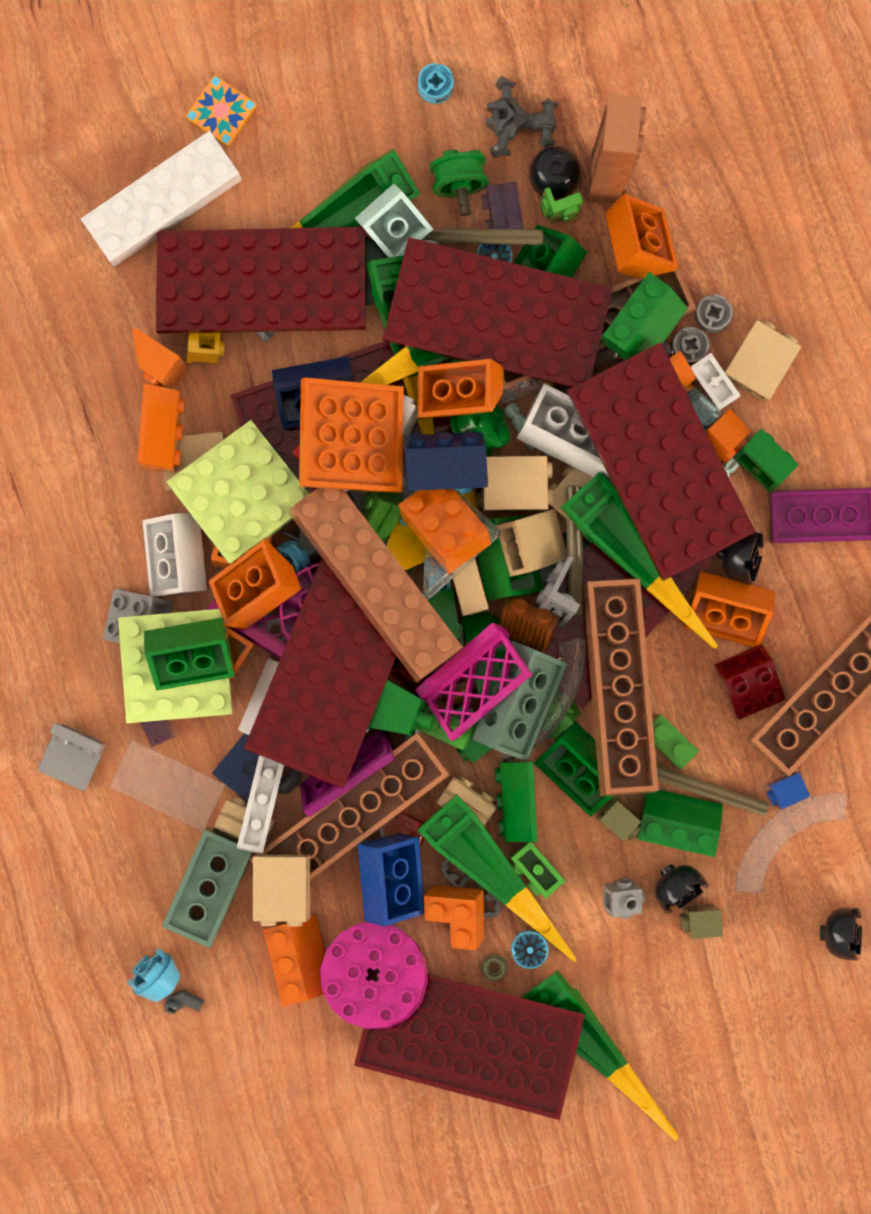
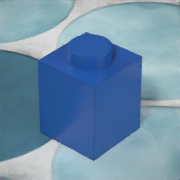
[766,771,810,809]

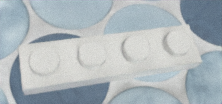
[237,756,284,855]

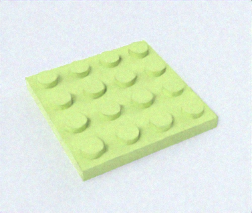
[167,420,309,565]
[118,609,233,723]

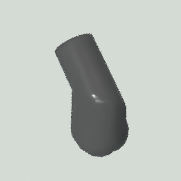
[278,768,301,794]
[164,990,205,1014]

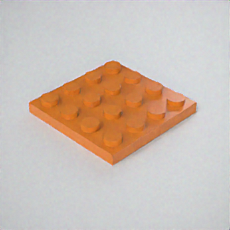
[299,378,404,493]

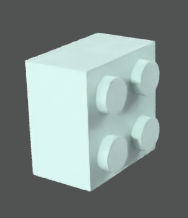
[355,184,433,258]

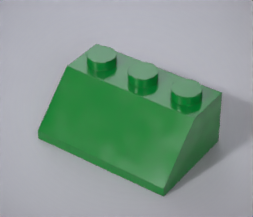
[514,224,588,278]
[600,272,688,360]
[478,515,543,601]
[144,617,235,691]
[534,721,615,817]
[495,760,538,842]
[635,790,723,857]

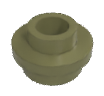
[481,954,507,981]

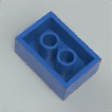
[358,833,425,927]

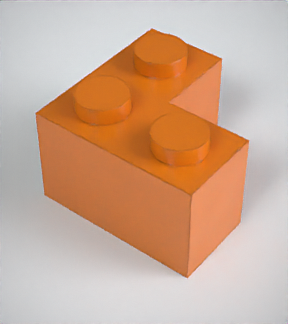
[706,409,751,464]
[424,885,484,950]

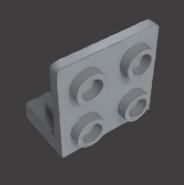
[535,555,580,628]
[103,589,173,643]
[38,722,107,791]

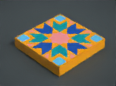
[185,75,258,148]

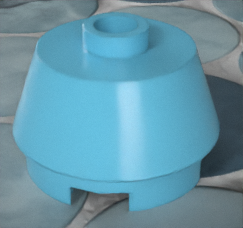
[127,948,180,1002]

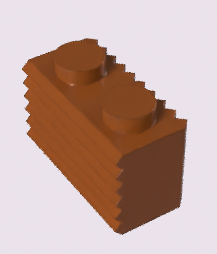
[499,597,559,653]

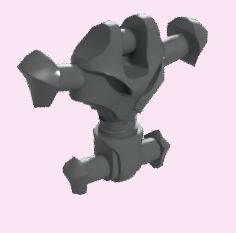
[485,76,558,159]

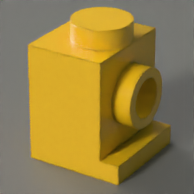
[186,333,225,364]

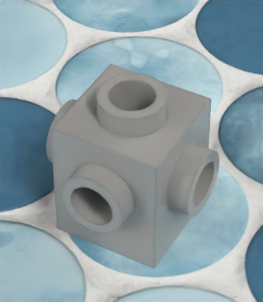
[603,878,645,919]

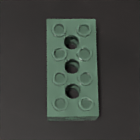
[472,641,568,761]
[162,828,253,948]

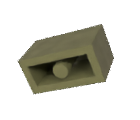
[596,798,641,842]
[679,905,723,939]

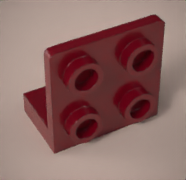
[715,644,785,719]

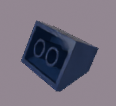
[272,356,354,430]
[403,431,488,491]

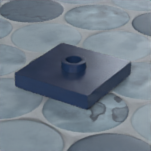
[212,733,285,802]

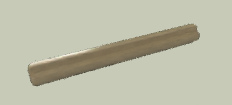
[422,228,543,245]
[566,485,584,616]
[657,765,769,816]

